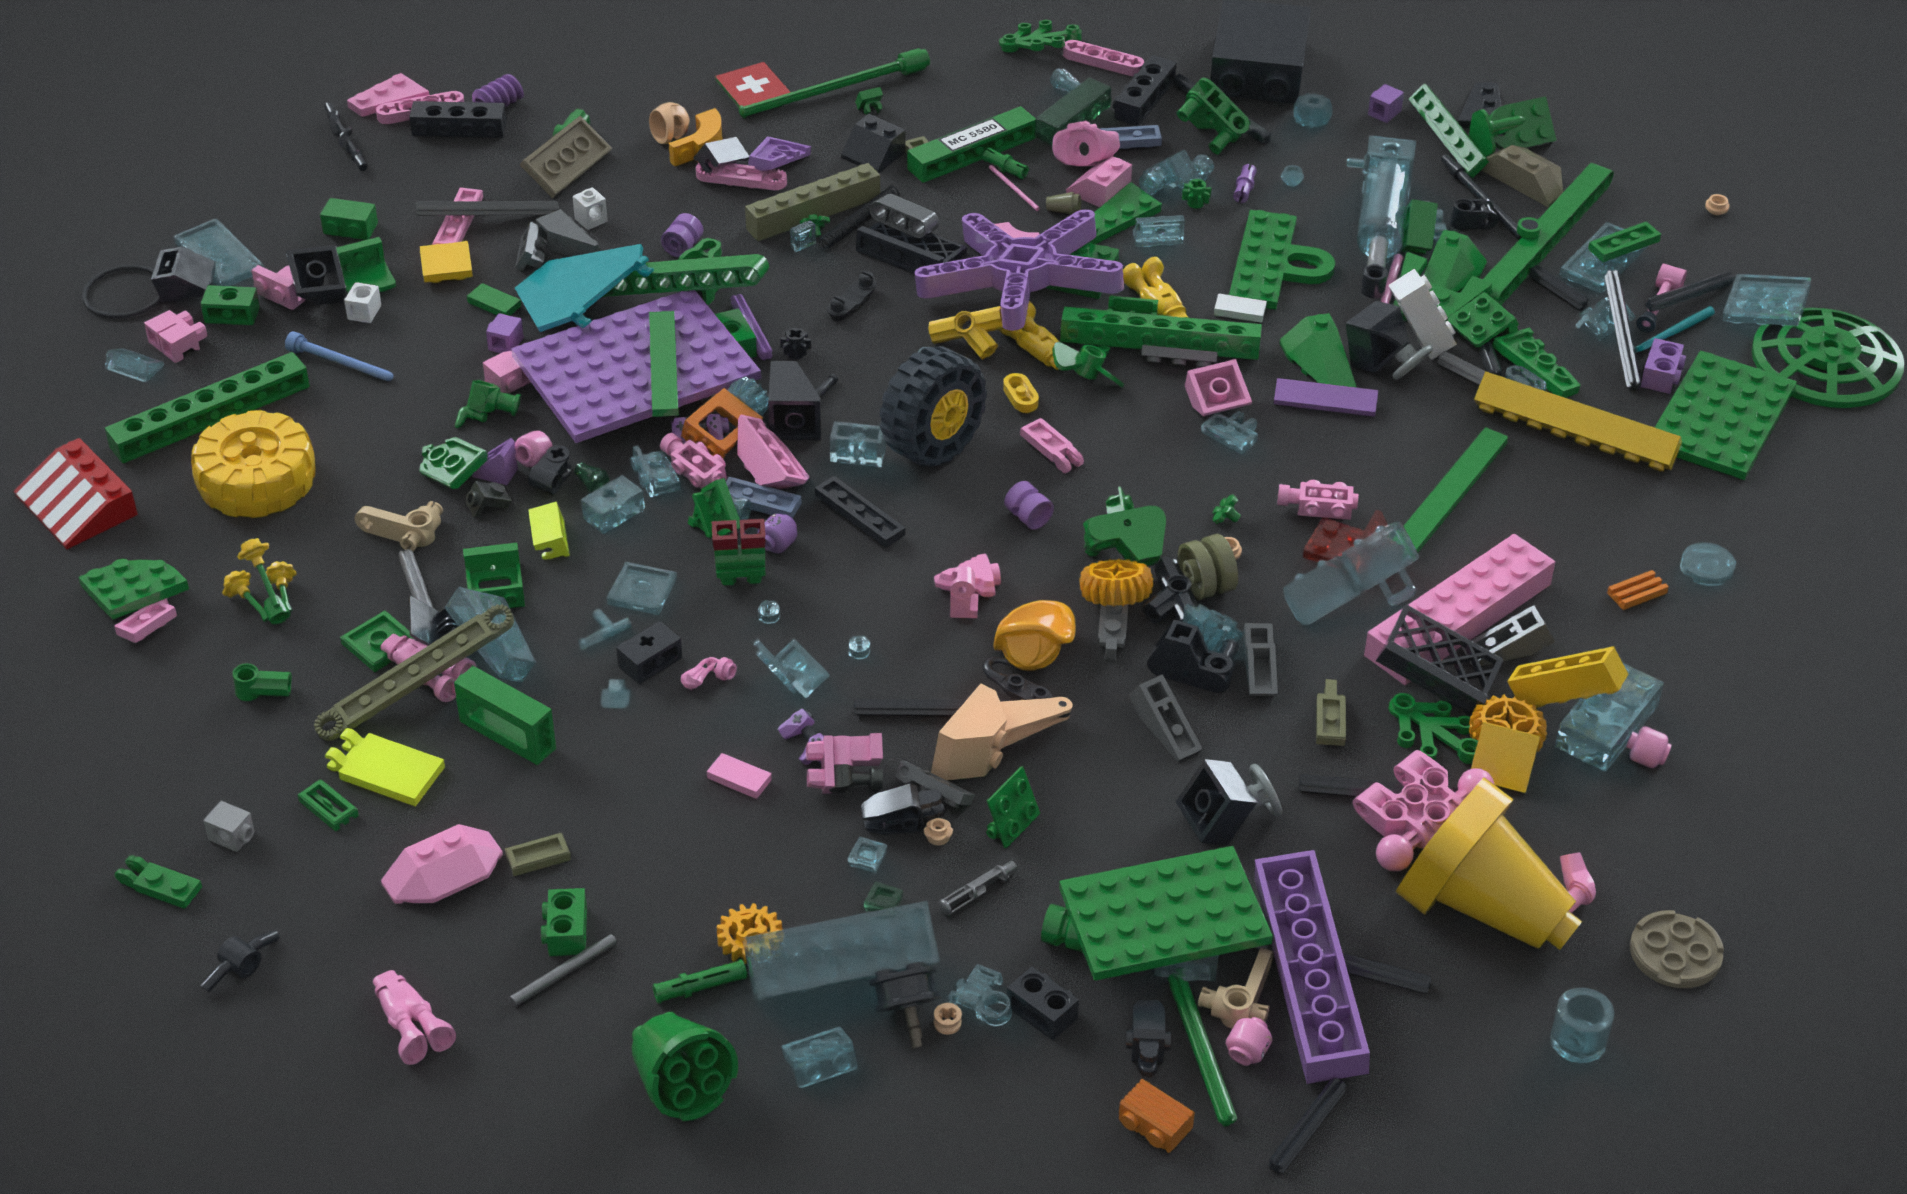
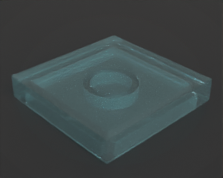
[607,562,677,615]

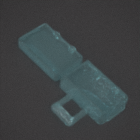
[1283,521,1419,626]

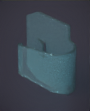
[600,679,630,708]

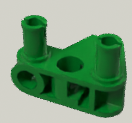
[1176,78,1250,154]
[1083,506,1166,567]

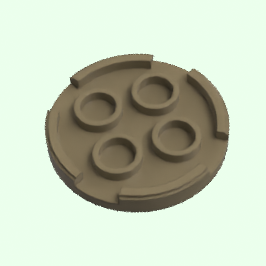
[1630,910,1724,988]

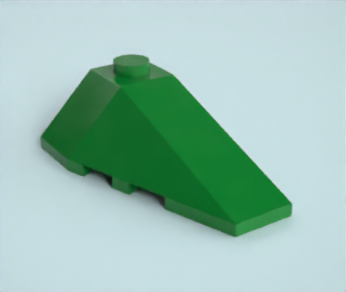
[1280,313,1357,388]

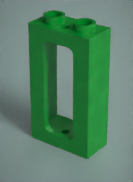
[454,666,556,765]

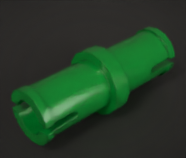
[983,147,1029,180]

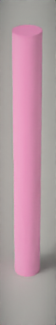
[1380,254,1403,304]

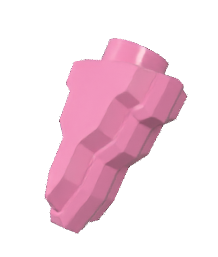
[934,553,1001,597]

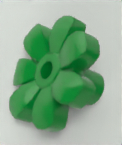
[799,214,830,238]
[1212,494,1241,524]

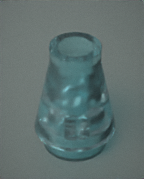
[1050,68,1084,96]

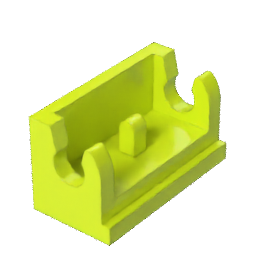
[528,502,570,560]

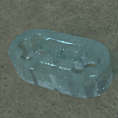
[1505,366,1546,391]

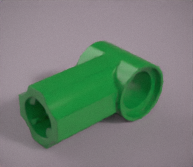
[233,663,292,701]

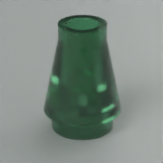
[574,462,610,493]

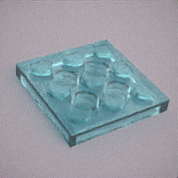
[1723,274,1811,326]

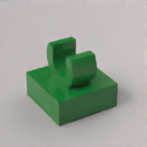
[855,87,883,115]

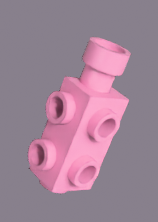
[660,433,727,489]
[1277,480,1358,520]

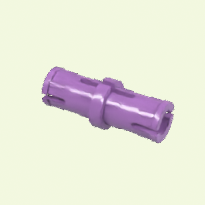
[1233,164,1257,203]

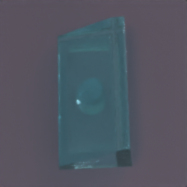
[105,348,164,382]

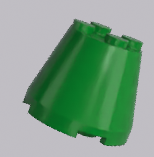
[632,1012,738,1121]

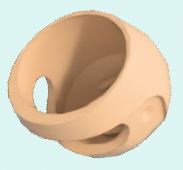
[649,102,690,144]

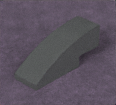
[1243,623,1278,696]

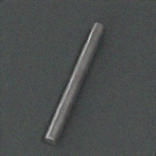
[509,934,617,1007]

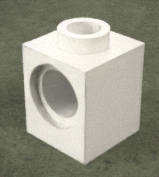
[573,187,608,230]
[344,282,381,323]

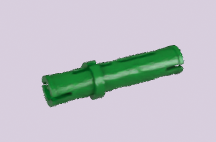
[652,959,747,1003]

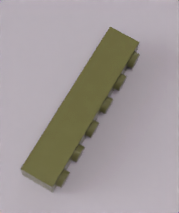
[745,163,880,241]

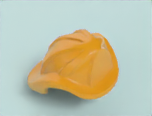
[993,600,1076,671]

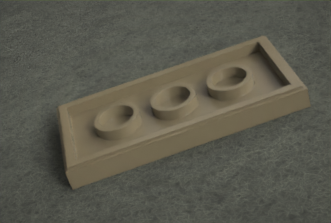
[520,116,613,199]

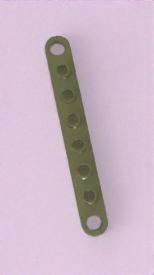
[314,604,514,741]

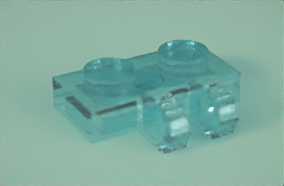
[1201,411,1258,454]

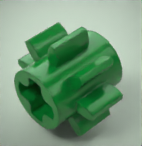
[1182,179,1211,208]

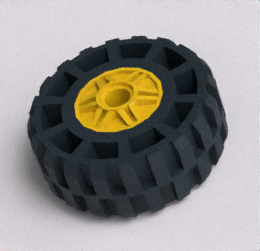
[879,346,987,467]

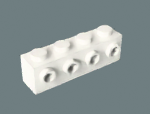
[1389,269,1457,360]

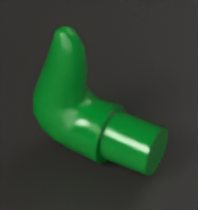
[455,406,488,428]

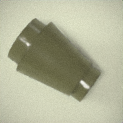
[1046,192,1081,215]

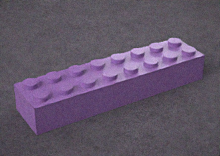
[1255,850,1370,1084]

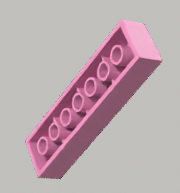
[1364,534,1556,685]

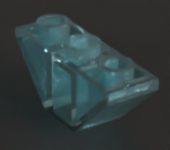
[1183,603,1243,652]

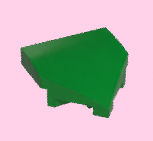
[688,478,740,538]

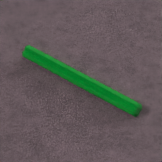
[1168,971,1237,1127]

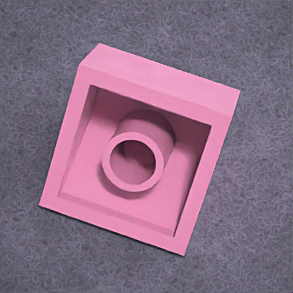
[1066,156,1132,207]
[1185,359,1252,416]

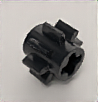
[780,328,811,359]

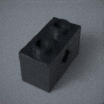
[616,621,683,684]

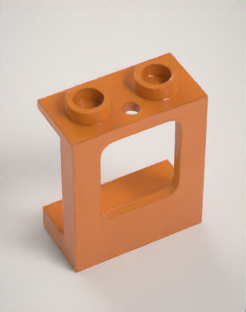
[681,388,763,460]

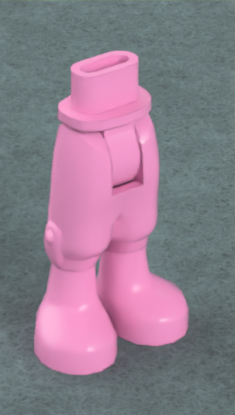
[381,634,476,702]
[373,970,456,1065]

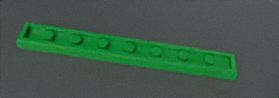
[1389,427,1508,559]

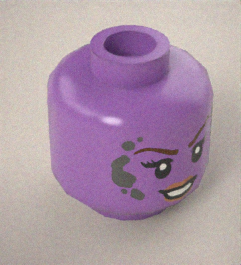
[758,514,797,553]

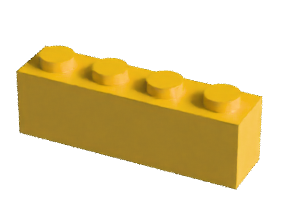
[1507,646,1629,708]

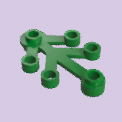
[999,20,1082,52]
[1389,693,1478,764]

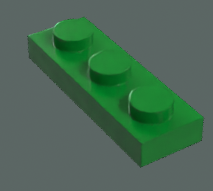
[1588,221,1661,262]

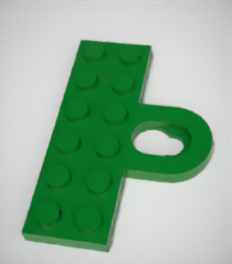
[1229,210,1335,310]

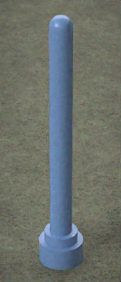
[285,331,393,381]

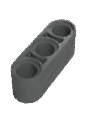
[870,194,939,238]

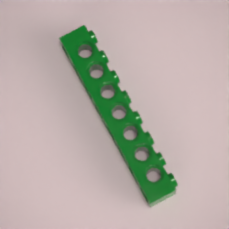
[1060,307,1262,360]
[105,352,310,464]

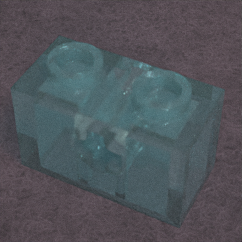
[830,421,886,467]
[581,475,644,534]

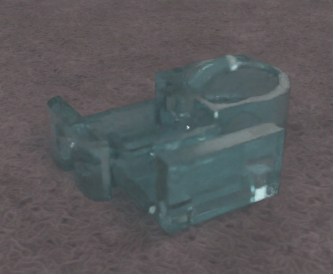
[948,964,1012,1026]

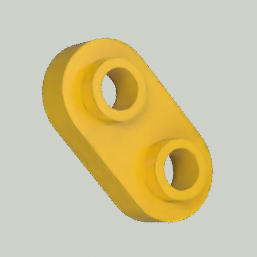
[1003,373,1039,413]

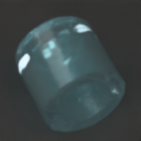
[1550,988,1615,1063]

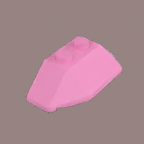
[737,415,809,489]
[381,824,503,904]

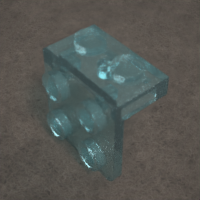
[754,639,830,698]

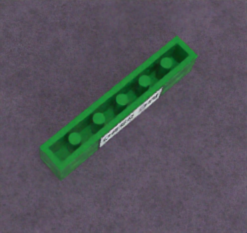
[907,106,1037,183]

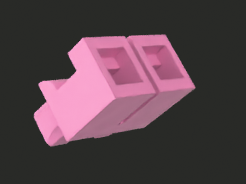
[144,310,208,363]

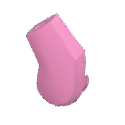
[1560,852,1596,913]

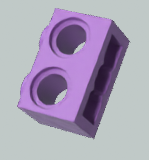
[1640,338,1686,394]

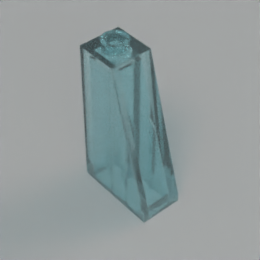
[445,587,536,683]

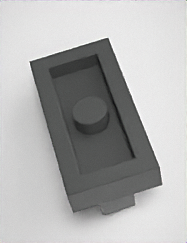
[515,222,545,271]

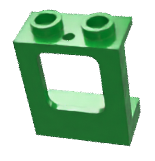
[463,543,525,613]

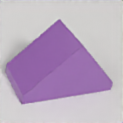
[472,438,518,485]

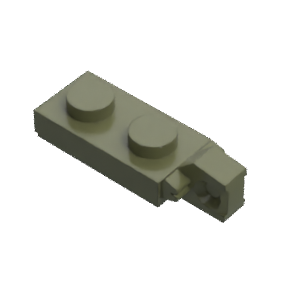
[1316,679,1346,746]

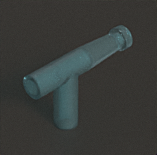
[578,609,631,650]

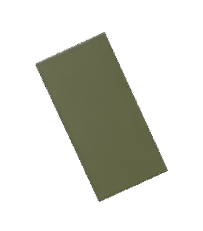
[505,833,571,876]

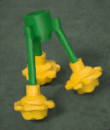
[222,538,297,624]

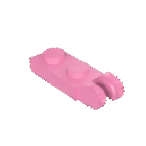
[1020,418,1084,473]

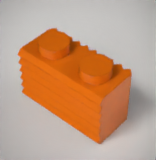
[1118,1079,1195,1153]

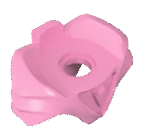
[1052,121,1120,166]

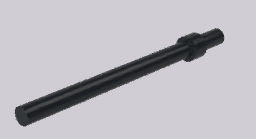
[1441,154,1522,240]

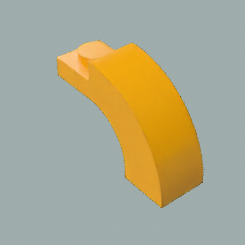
[669,108,722,167]

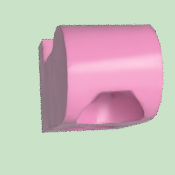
[950,566,978,618]

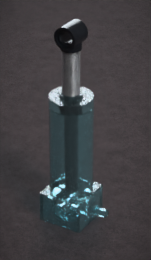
[1347,136,1416,299]

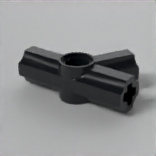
[1143,556,1203,626]

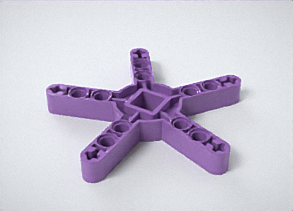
[915,210,1124,331]

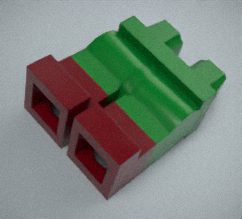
[712,519,766,585]

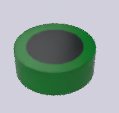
[1517,217,1542,239]

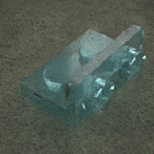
[1133,215,1185,247]
[1575,297,1636,341]
[630,445,681,497]
[781,1026,857,1088]

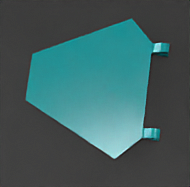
[515,244,654,332]

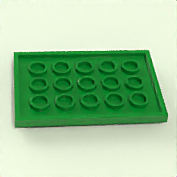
[1655,350,1797,480]
[1059,846,1273,981]

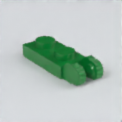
[114,855,202,909]

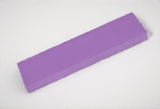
[1274,378,1378,416]

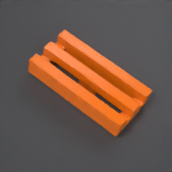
[1607,570,1669,610]

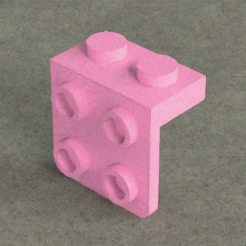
[251,265,305,310]

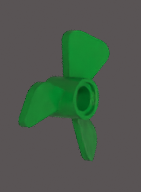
[1052,342,1124,388]

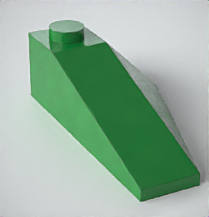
[1424,230,1487,292]

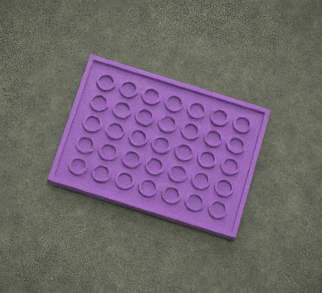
[511,290,761,443]

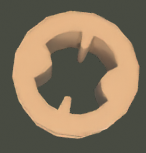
[934,1003,962,1035]

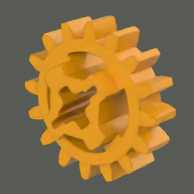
[717,903,783,964]

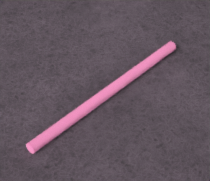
[989,165,1040,211]

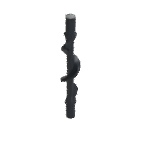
[324,102,368,171]

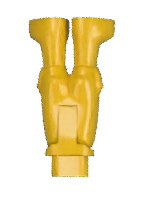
[1123,257,1189,318]
[998,301,1059,370]

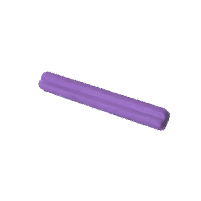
[730,294,773,360]

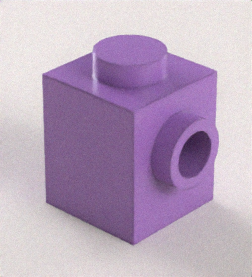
[1368,84,1404,123]
[486,314,524,353]

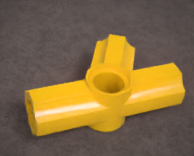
[928,306,1004,360]

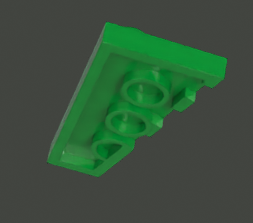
[1088,182,1162,244]
[1492,327,1581,398]

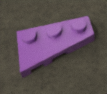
[748,136,811,171]

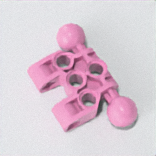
[1353,750,1495,871]

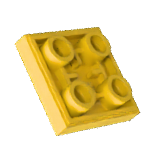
[420,241,473,283]
[1471,722,1540,793]

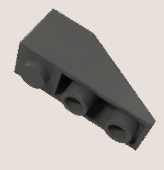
[536,209,601,257]

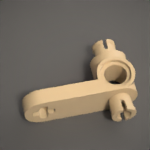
[355,501,443,551]
[1198,948,1274,1029]

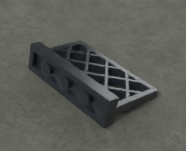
[855,222,967,273]
[1376,604,1504,716]

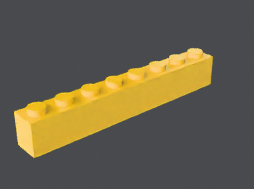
[1474,371,1682,471]

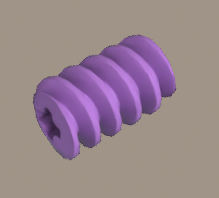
[472,74,524,107]

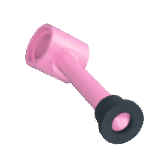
[1636,263,1687,333]

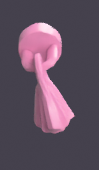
[681,657,737,690]

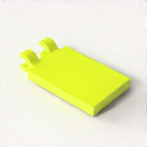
[325,728,445,807]

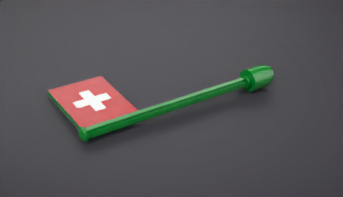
[715,48,930,118]

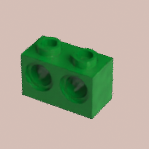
[541,888,587,956]

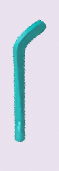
[1634,306,1715,353]

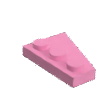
[347,73,429,117]

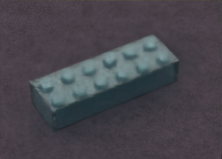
[743,901,940,1002]

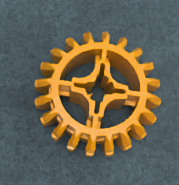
[1080,559,1153,607]
[1469,694,1547,752]

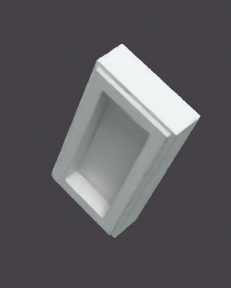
[1214,294,1267,323]

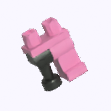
[806,733,883,794]

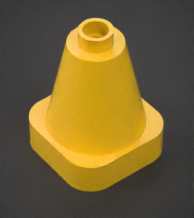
[1395,777,1582,950]

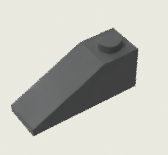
[1461,605,1555,667]
[1129,674,1202,762]

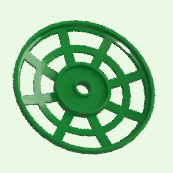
[1751,308,1904,408]

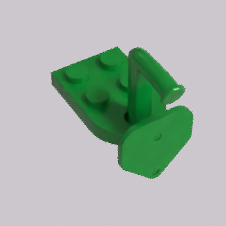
[1469,96,1557,157]

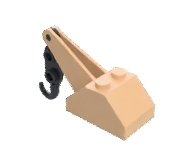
[931,657,1072,780]

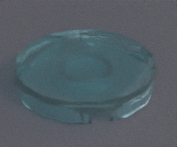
[1680,542,1736,586]

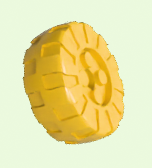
[191,410,315,518]

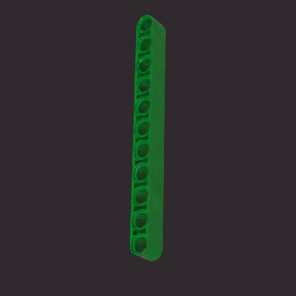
[1483,163,1614,305]

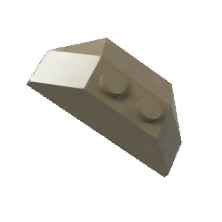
[1482,145,1563,207]

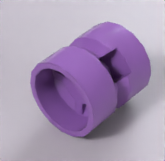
[661,213,704,258]
[1004,481,1054,530]

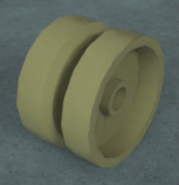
[1177,533,1238,601]

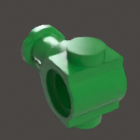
[467,380,521,416]

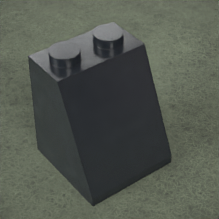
[768,361,821,440]

